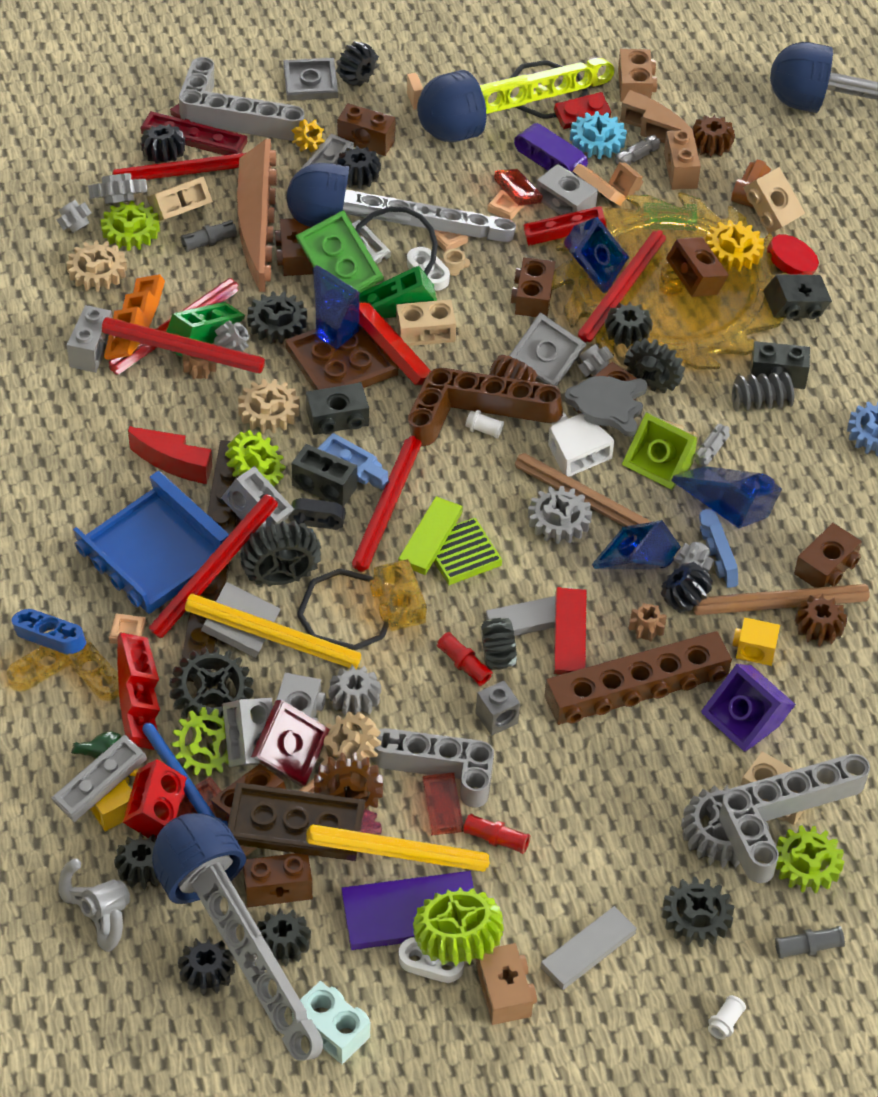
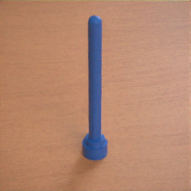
[142,723,228,827]

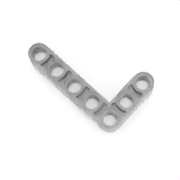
[179,57,304,141]
[719,754,870,883]

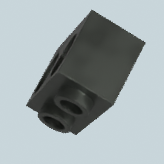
[291,444,357,507]

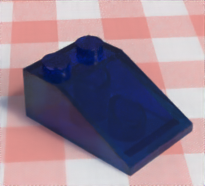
[671,466,782,529]

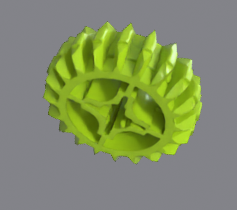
[413,887,504,966]

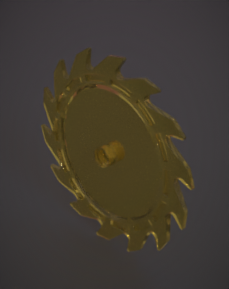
[551,192,787,370]

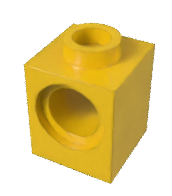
[732,617,780,666]

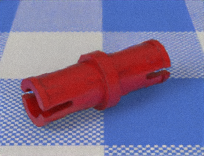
[436,632,493,686]
[463,813,531,854]

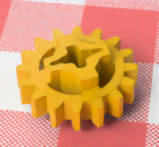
[705,220,764,271]

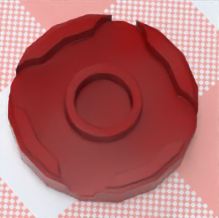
[767,234,819,275]

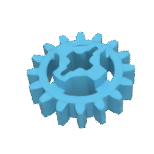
[570,111,627,159]

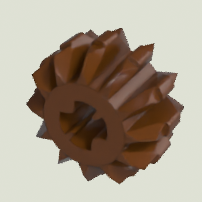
[693,114,735,158]
[489,354,538,382]
[794,594,847,646]

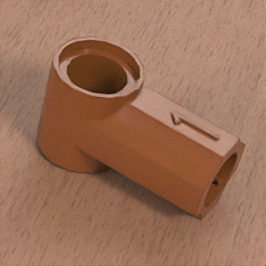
[731,159,771,208]

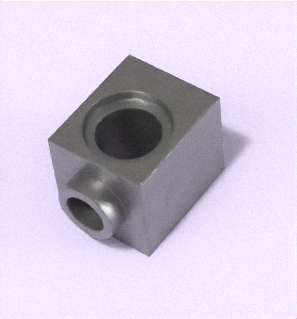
[476,681,520,736]

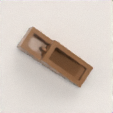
[620,90,693,143]

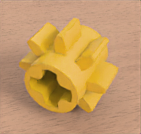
[291,119,325,153]

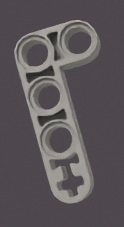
[371,728,494,808]

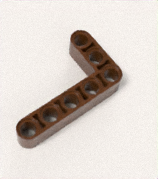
[408,368,563,446]

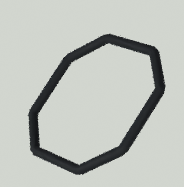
[510,60,588,119]
[297,569,397,650]

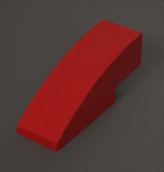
[128,426,212,484]

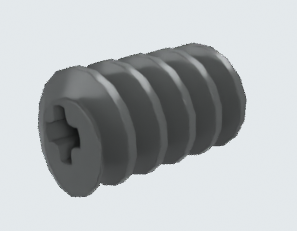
[732,372,795,411]

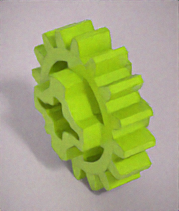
[101,200,160,251]
[225,430,286,487]
[170,707,229,776]
[775,825,845,893]

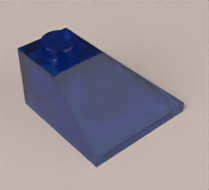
[563,217,629,294]
[313,265,360,349]
[592,520,681,569]

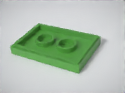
[296,210,384,306]

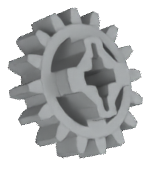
[88,173,148,204]
[528,486,592,544]

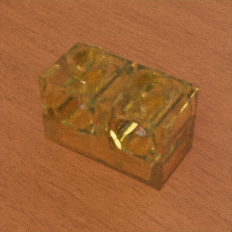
[370,559,427,631]

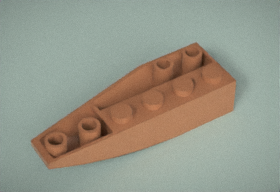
[237,139,277,292]

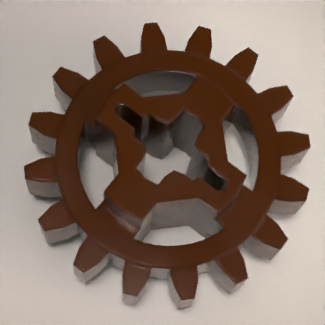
[314,753,383,816]

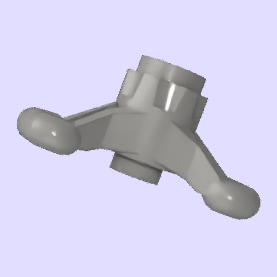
[58,858,130,952]

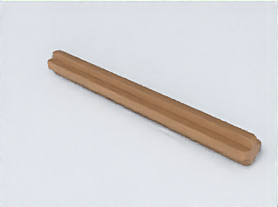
[515,453,668,544]
[693,584,870,615]

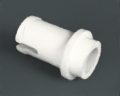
[465,410,504,438]
[708,995,746,1040]

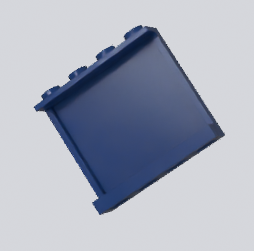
[73,470,229,614]

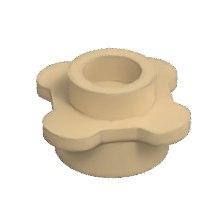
[440,249,470,276]

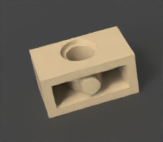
[743,167,805,234]

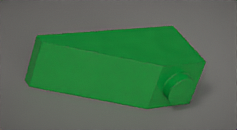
[346,265,437,319]
[166,302,245,356]

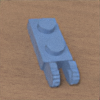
[699,508,738,588]

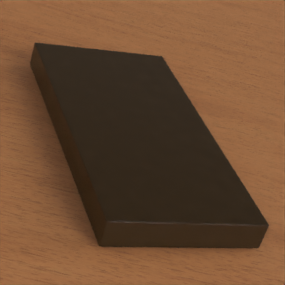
[228,782,365,861]

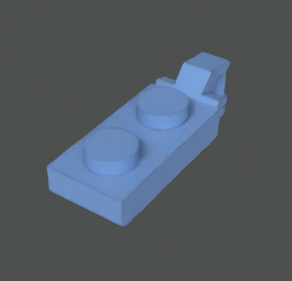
[318,433,390,490]

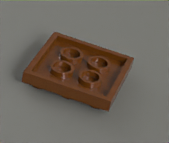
[285,315,399,390]

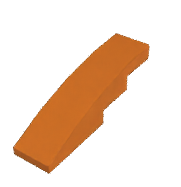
[104,274,165,360]

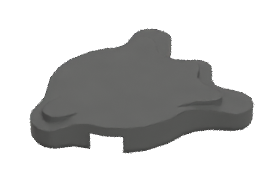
[565,376,647,437]

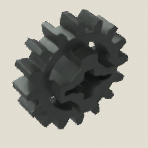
[247,291,307,344]
[623,338,685,393]
[662,877,734,947]

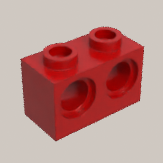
[123,759,187,838]

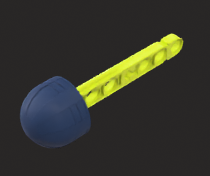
[417,58,615,142]

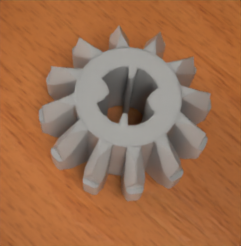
[328,664,381,716]

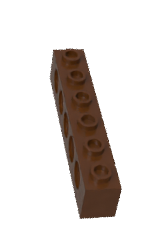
[544,631,732,725]

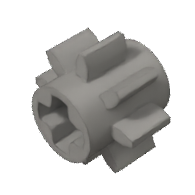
[56,199,92,233]
[214,320,249,352]
[578,344,614,377]
[675,542,714,572]

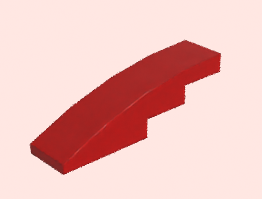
[117,632,160,750]

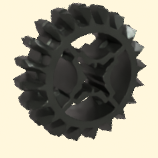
[240,520,321,587]
[169,646,254,729]

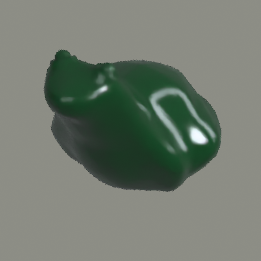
[71,731,122,759]

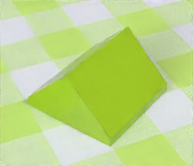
[622,412,698,490]

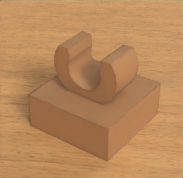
[608,162,644,199]

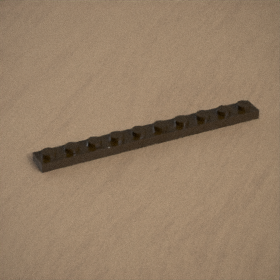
[182,440,246,682]

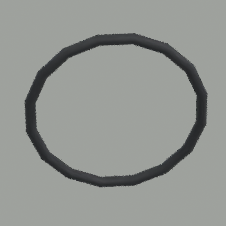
[355,206,438,288]

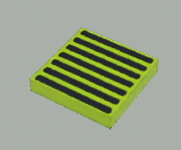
[434,517,502,586]

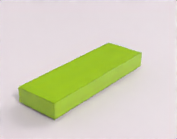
[398,496,463,575]

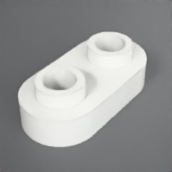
[407,247,450,291]
[399,937,464,983]

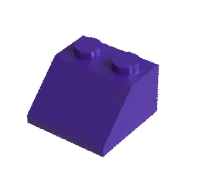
[701,664,796,752]

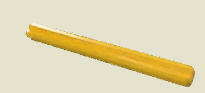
[185,594,361,670]
[306,824,490,872]

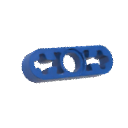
[11,609,86,654]

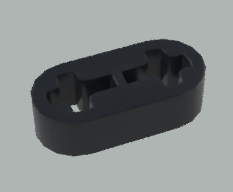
[288,498,346,530]

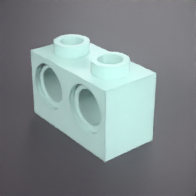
[292,981,370,1064]

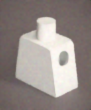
[548,412,614,477]

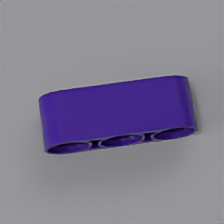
[514,123,588,175]

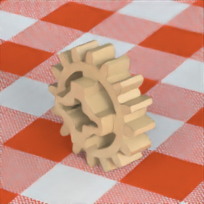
[67,240,127,292]
[238,379,300,434]
[317,711,381,767]

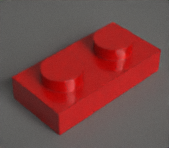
[553,92,612,130]

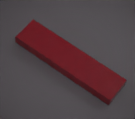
[140,111,248,155]

